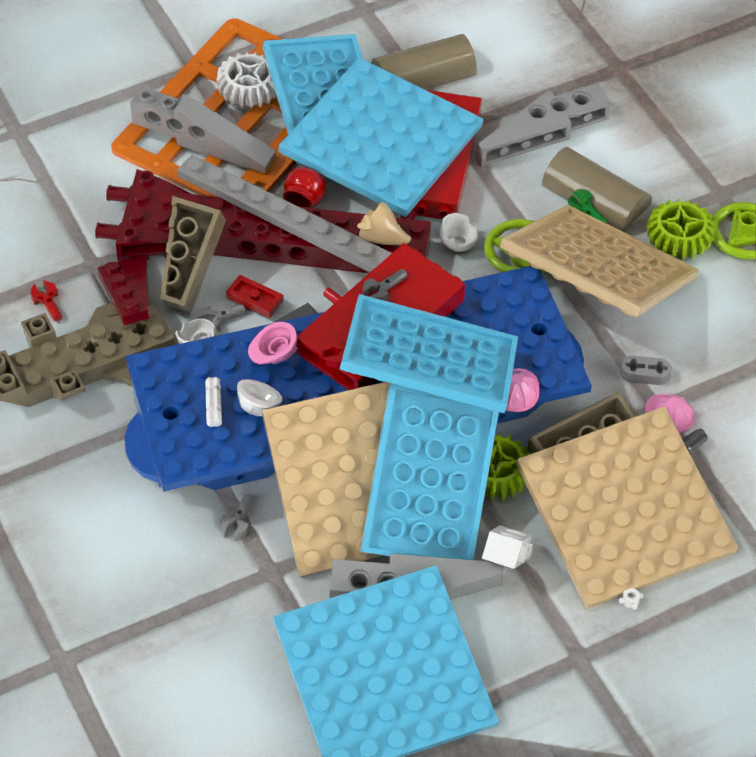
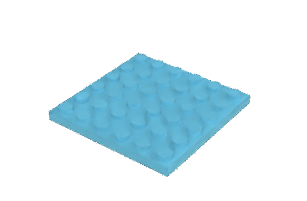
[279,58,483,217]
[273,565,499,757]

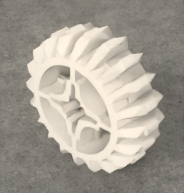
[216,51,276,109]

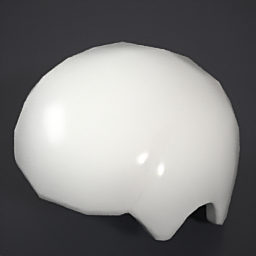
[440,213,478,252]
[175,319,218,344]

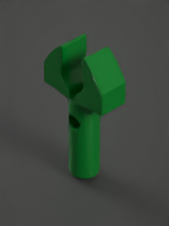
[567,189,609,224]

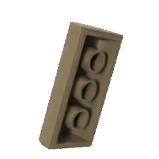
[371,34,477,90]
[542,147,652,232]
[528,391,636,454]

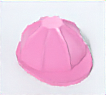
[248,322,297,365]
[506,368,539,412]
[645,393,695,433]

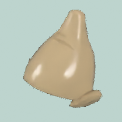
[357,201,411,245]

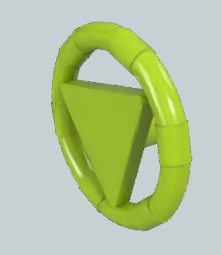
[712,202,756,260]
[484,219,546,273]

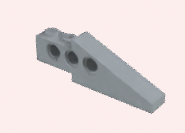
[477,83,611,167]
[130,87,276,174]
[329,554,504,600]

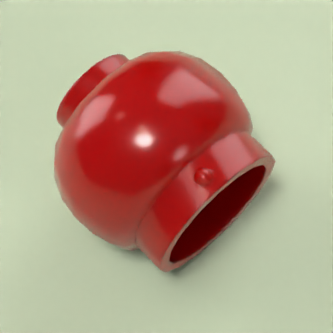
[283,167,326,208]

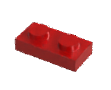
[226,275,284,318]

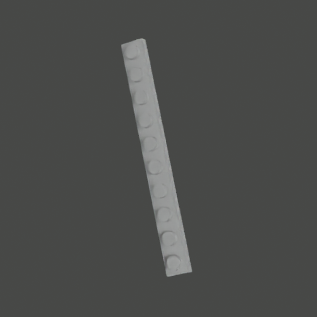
[177,154,392,272]

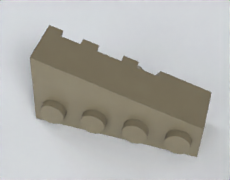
[160,196,226,314]

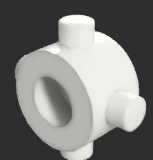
[619,588,643,610]

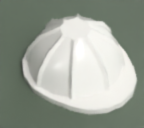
[237,379,282,416]

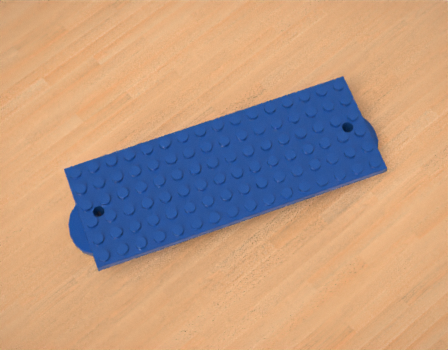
[124,266,592,492]

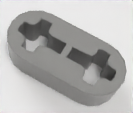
[620,356,672,385]

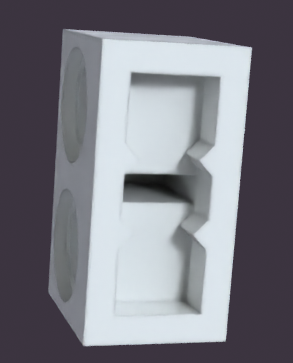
[482,525,534,569]

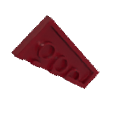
[97,254,149,326]

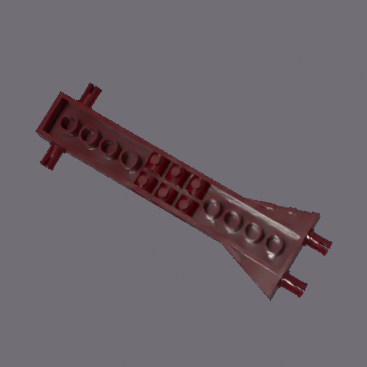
[95,169,431,273]

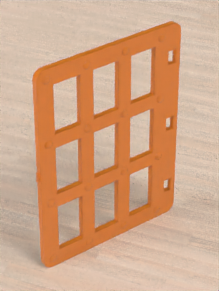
[111,18,296,197]

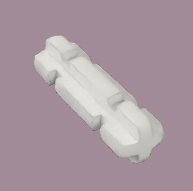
[205,377,222,427]

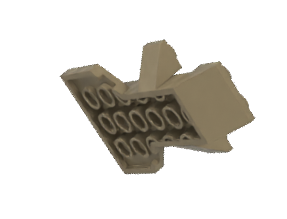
[0,298,175,407]

